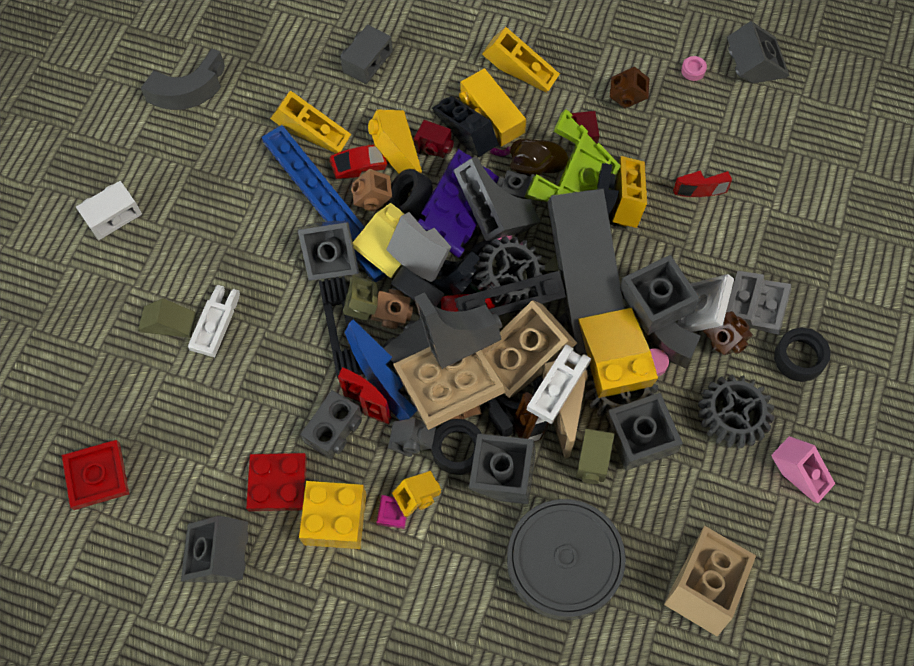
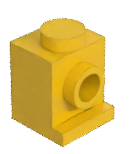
[392,471,441,517]

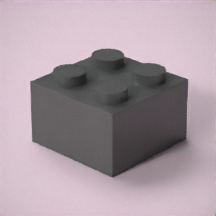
[621,254,700,335]

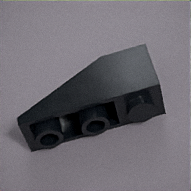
[432,96,498,157]

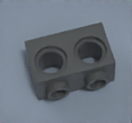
[300,390,362,460]

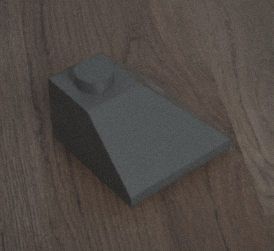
[298,221,359,281]

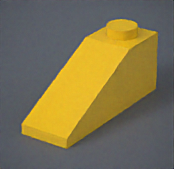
[482,27,560,93]
[270,90,351,153]
[368,109,422,174]
[612,156,647,228]

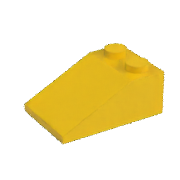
[578,308,658,398]

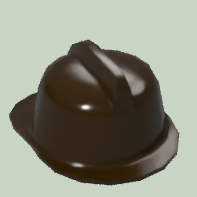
[510,139,568,176]

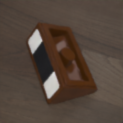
[512,392,549,442]

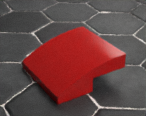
[338,367,391,425]

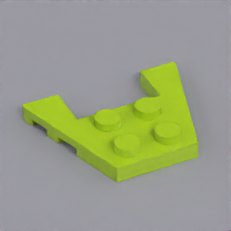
[524,109,621,202]

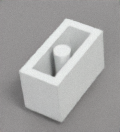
[76,181,142,241]

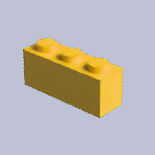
[459,68,526,147]

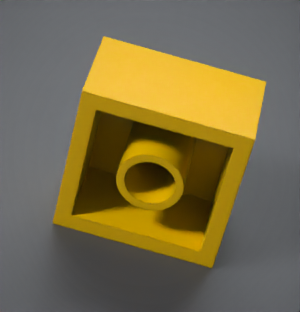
[299,481,366,549]

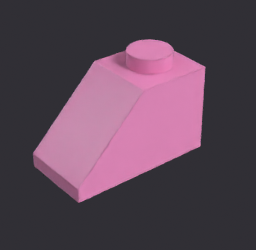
[771,436,835,503]

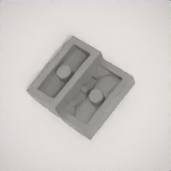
[386,212,451,282]
[726,271,791,335]

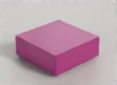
[376,495,407,529]

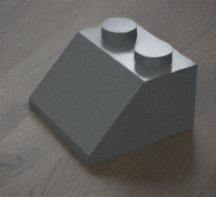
[727,21,790,83]
[608,393,683,471]
[469,434,536,505]
[181,515,249,583]

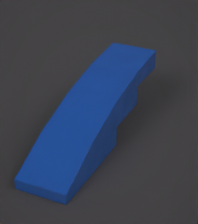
[345,320,417,421]

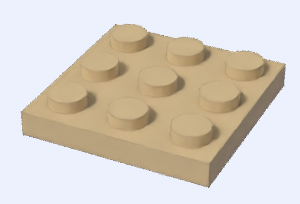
[393,347,505,430]

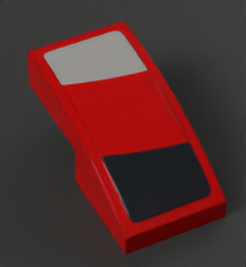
[329,145,387,179]
[673,170,732,197]

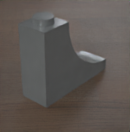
[454,157,541,241]
[414,292,502,369]

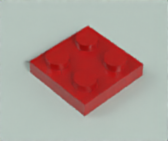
[62,440,129,510]
[246,453,307,511]

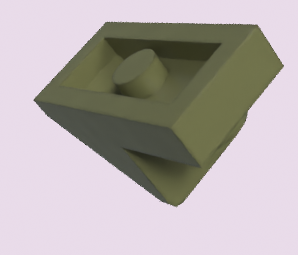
[343,275,378,320]

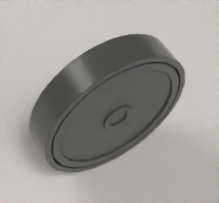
[507,499,626,620]

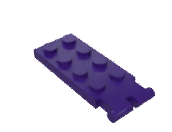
[417,149,499,258]

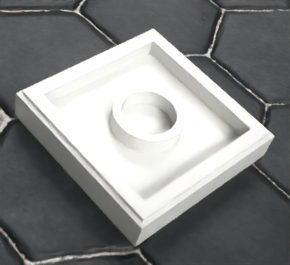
[678,274,734,332]

